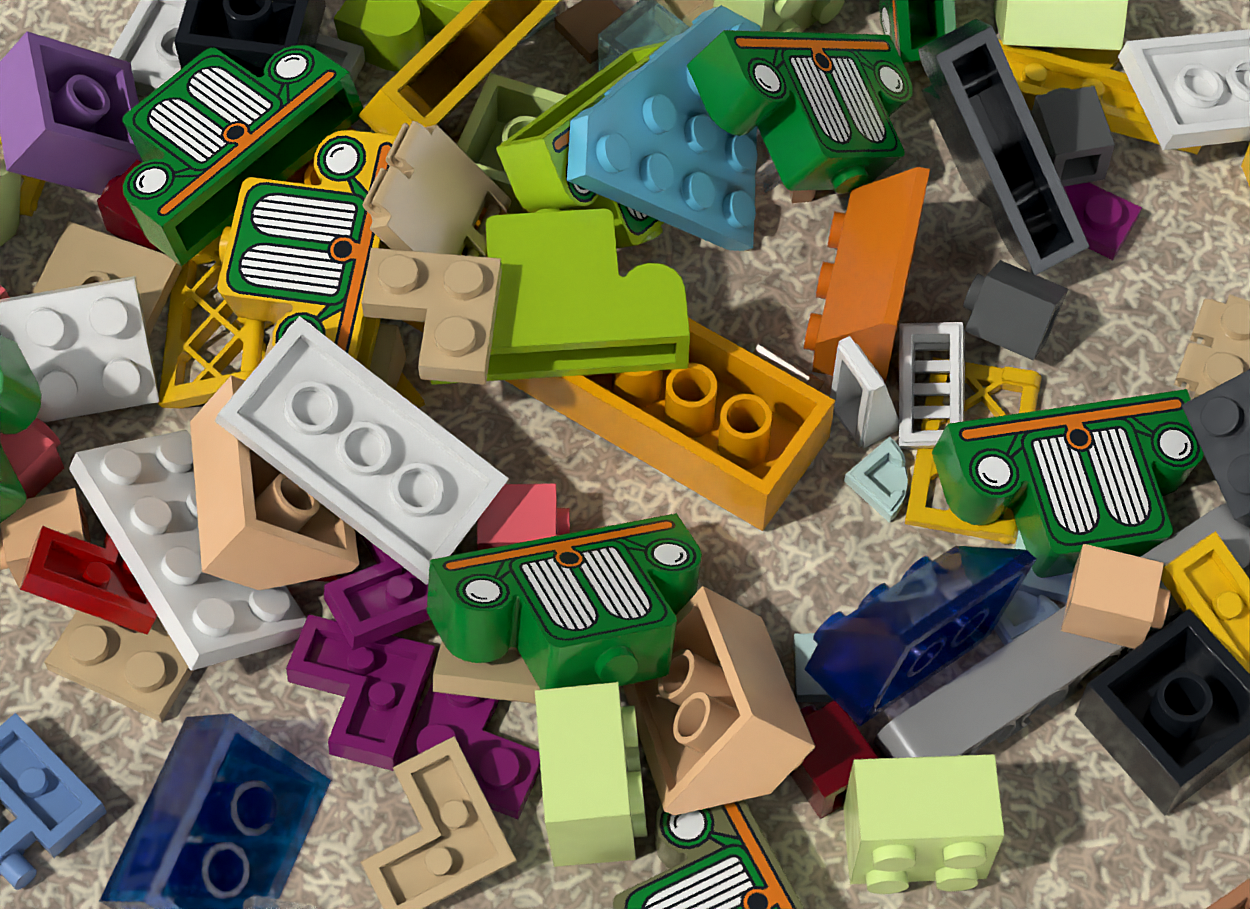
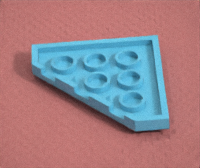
[567,5,760,251]

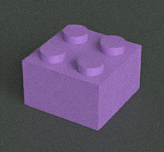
[0,31,143,195]

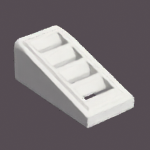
[899,322,965,449]
[830,336,899,449]

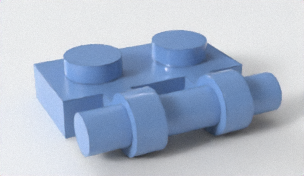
[0,713,107,890]

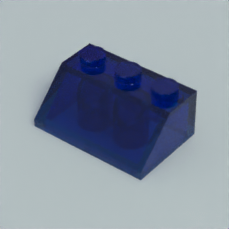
[804,546,1037,726]
[99,713,331,909]

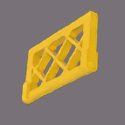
[158,236,265,409]
[905,357,1042,544]

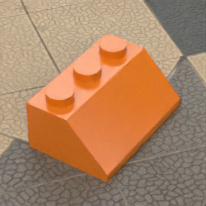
[804,167,930,385]

